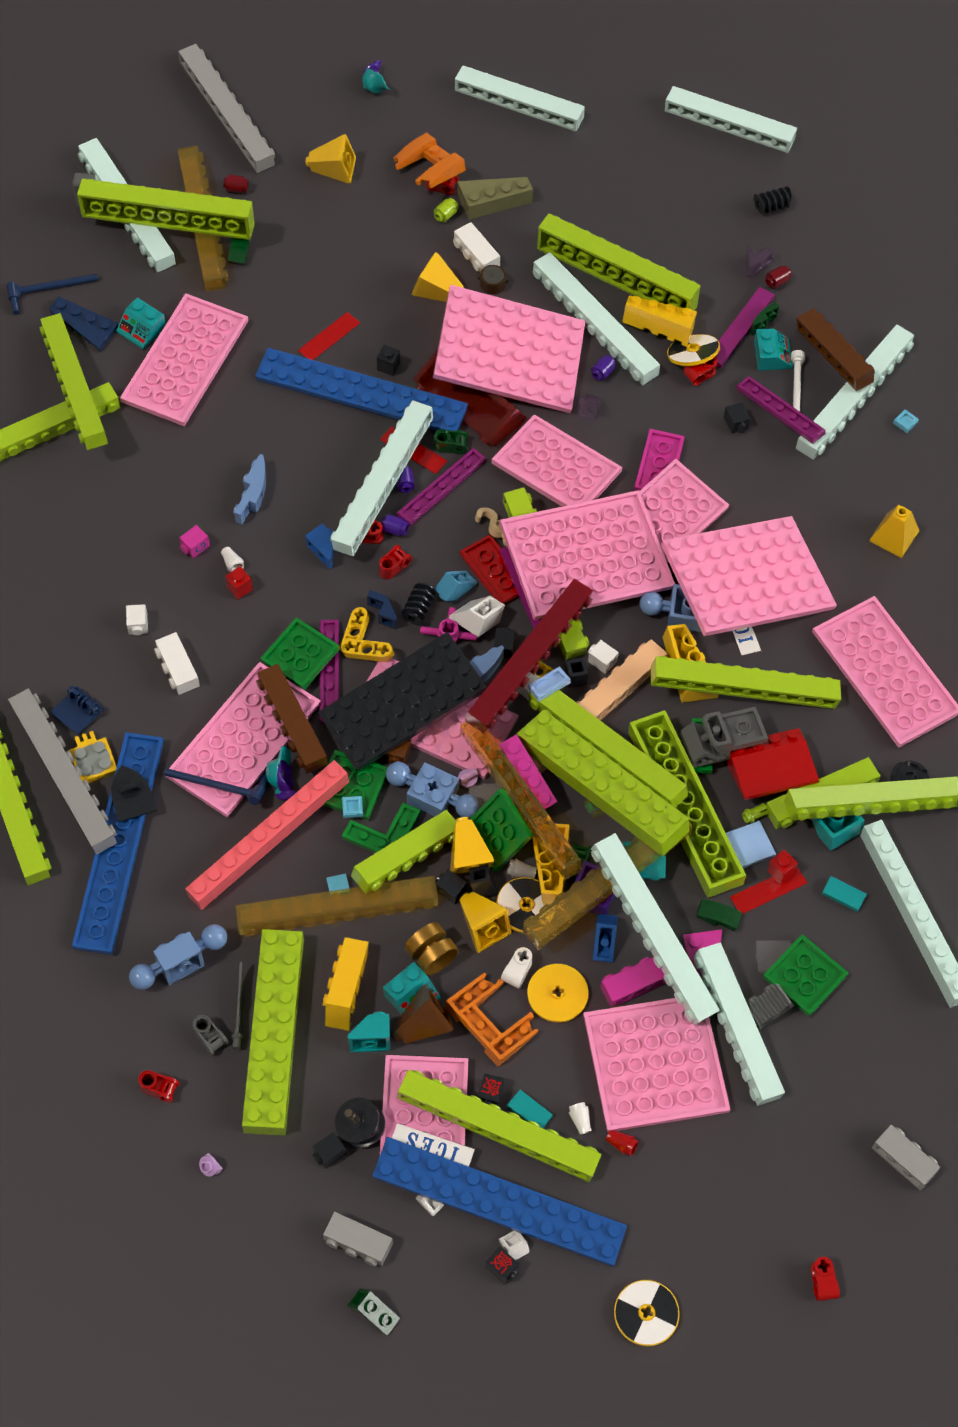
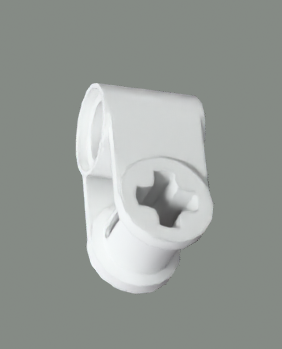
[501,947,532,989]

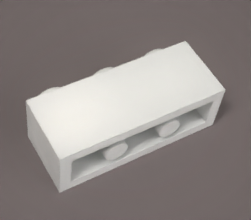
[453,222,500,273]
[154,632,200,695]

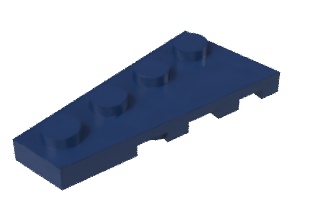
[49,296,118,352]

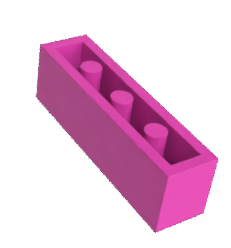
[499,734,557,813]
[600,957,666,1008]

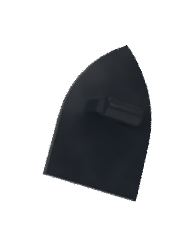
[111,766,157,823]

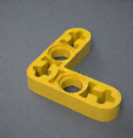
[341,607,394,662]

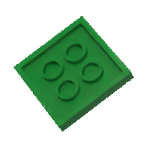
[260,617,340,690]
[323,750,388,820]
[471,788,534,872]
[762,934,849,1017]

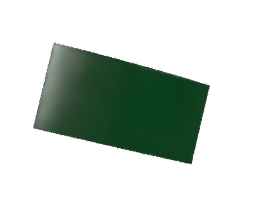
[227,238,250,265]
[750,302,780,336]
[696,899,742,932]

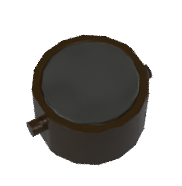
[477,265,509,294]

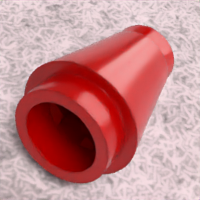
[606,1130,639,1156]

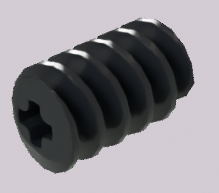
[753,186,792,215]
[402,583,437,625]

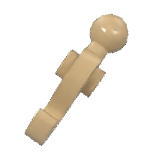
[475,508,507,547]

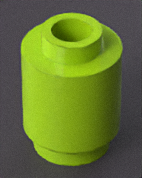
[434,198,458,223]

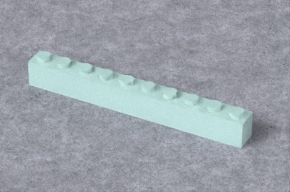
[78,138,176,273]
[533,252,660,386]
[796,324,914,460]
[331,400,434,556]
[860,820,958,1008]
[591,833,720,1025]

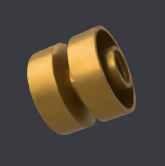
[404,922,459,976]

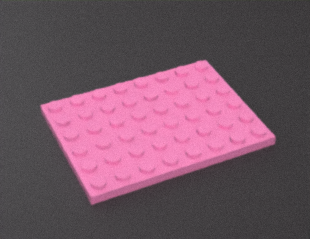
[433,285,585,413]
[499,490,675,620]
[661,516,837,636]

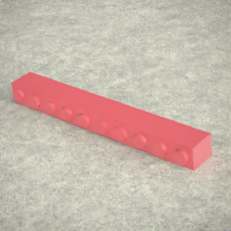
[185,760,349,910]

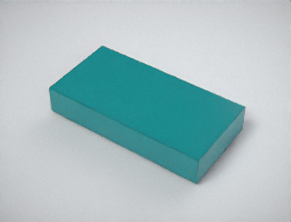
[821,876,867,913]
[507,1090,553,1128]

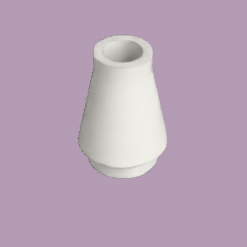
[221,547,244,572]
[569,1102,592,1135]

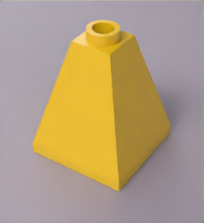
[306,134,356,183]
[412,252,464,302]
[869,505,919,559]
[450,817,494,874]
[460,892,512,953]

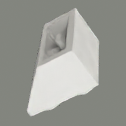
[449,596,505,637]

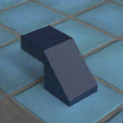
[367,590,397,630]

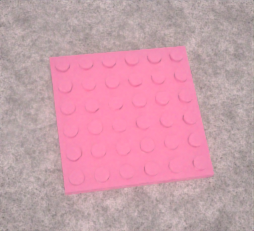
[583,998,730,1133]

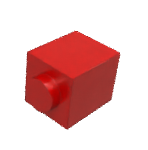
[225,566,253,600]
[768,850,798,885]

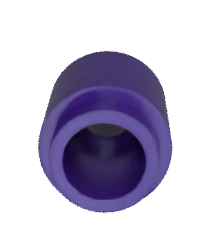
[591,355,616,381]
[396,465,415,493]
[381,514,409,537]

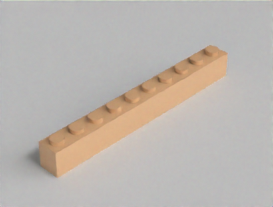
[529,639,668,774]

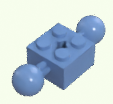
[640,584,702,632]
[386,762,480,819]
[129,924,227,990]

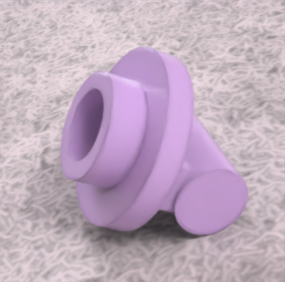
[458,768,478,788]
[199,1153,223,1176]

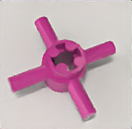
[420,607,477,643]

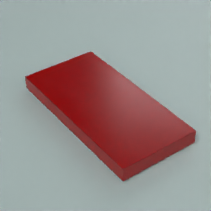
[460,534,519,605]

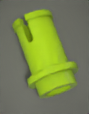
[742,803,769,823]

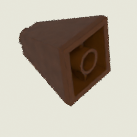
[392,984,453,1044]

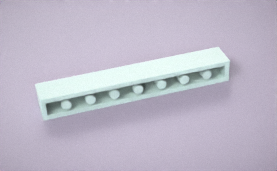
[455,66,585,131]
[664,86,797,153]
[694,942,785,1106]

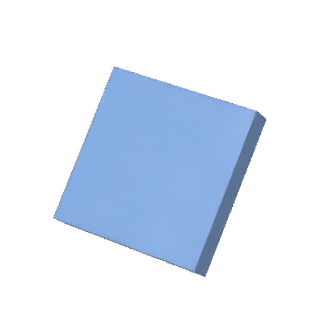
[726,821,776,869]

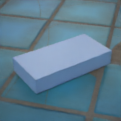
[528,666,571,702]

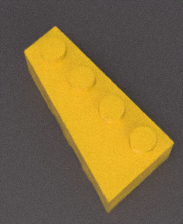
[623,296,697,347]
[662,624,719,703]
[530,822,570,906]
[323,937,369,1031]

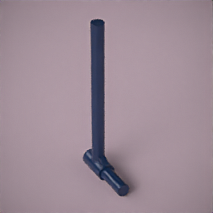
[6,274,98,315]
[164,768,268,805]

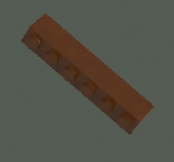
[796,308,875,392]
[256,664,328,774]

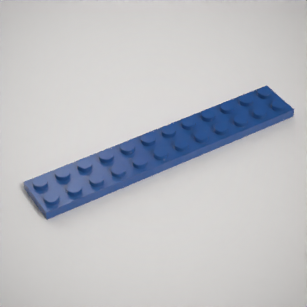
[255,348,468,431]
[72,732,164,955]
[372,1137,627,1267]

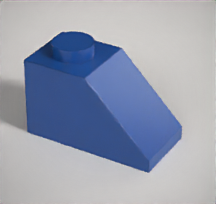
[305,523,334,569]
[593,914,617,962]

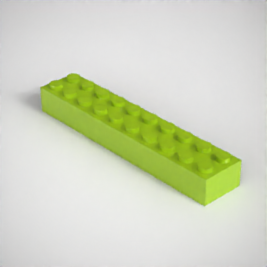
[77,178,255,240]
[537,213,701,311]
[517,710,690,857]
[628,710,746,898]
[242,929,304,1136]

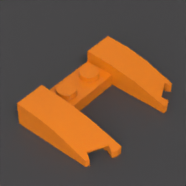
[393,132,466,188]
[444,973,538,1067]

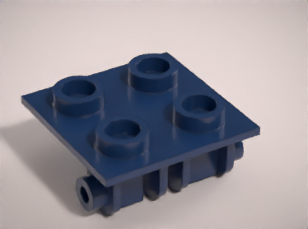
[50,686,105,735]

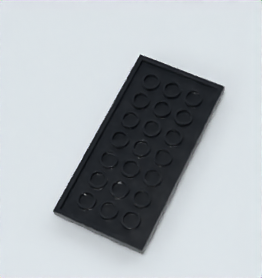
[318,632,487,772]

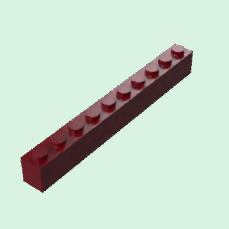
[465,578,593,734]

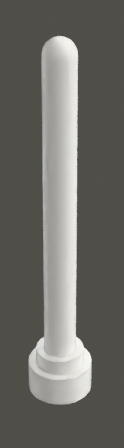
[791,350,805,411]

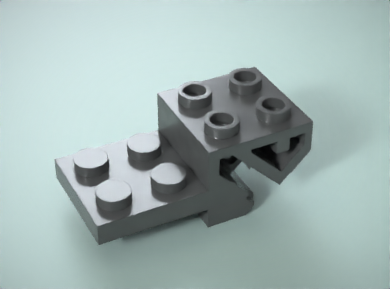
[680,707,768,768]

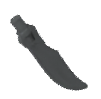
[231,962,243,1050]

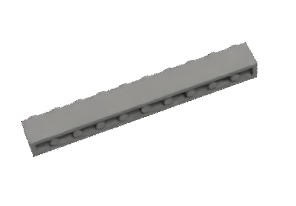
[178,44,276,173]
[8,688,117,855]

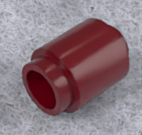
[223,174,249,194]
[765,265,792,289]

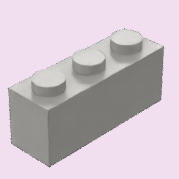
[872,1125,940,1191]
[323,1212,393,1267]

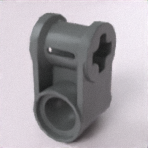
[193,1015,229,1056]

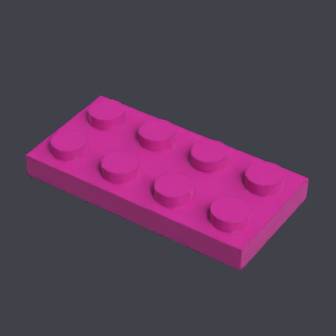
[634,429,685,491]

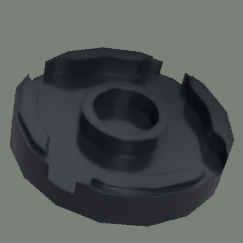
[890,760,930,782]

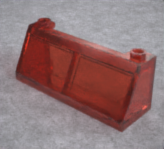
[413,349,527,447]

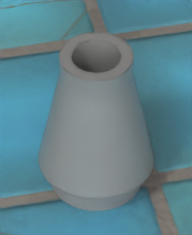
[506,858,537,879]

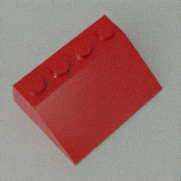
[726,728,819,800]

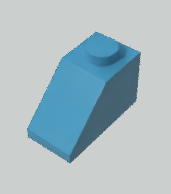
[435,570,478,601]

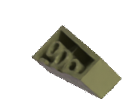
[457,177,533,220]

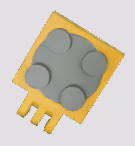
[69,731,117,783]

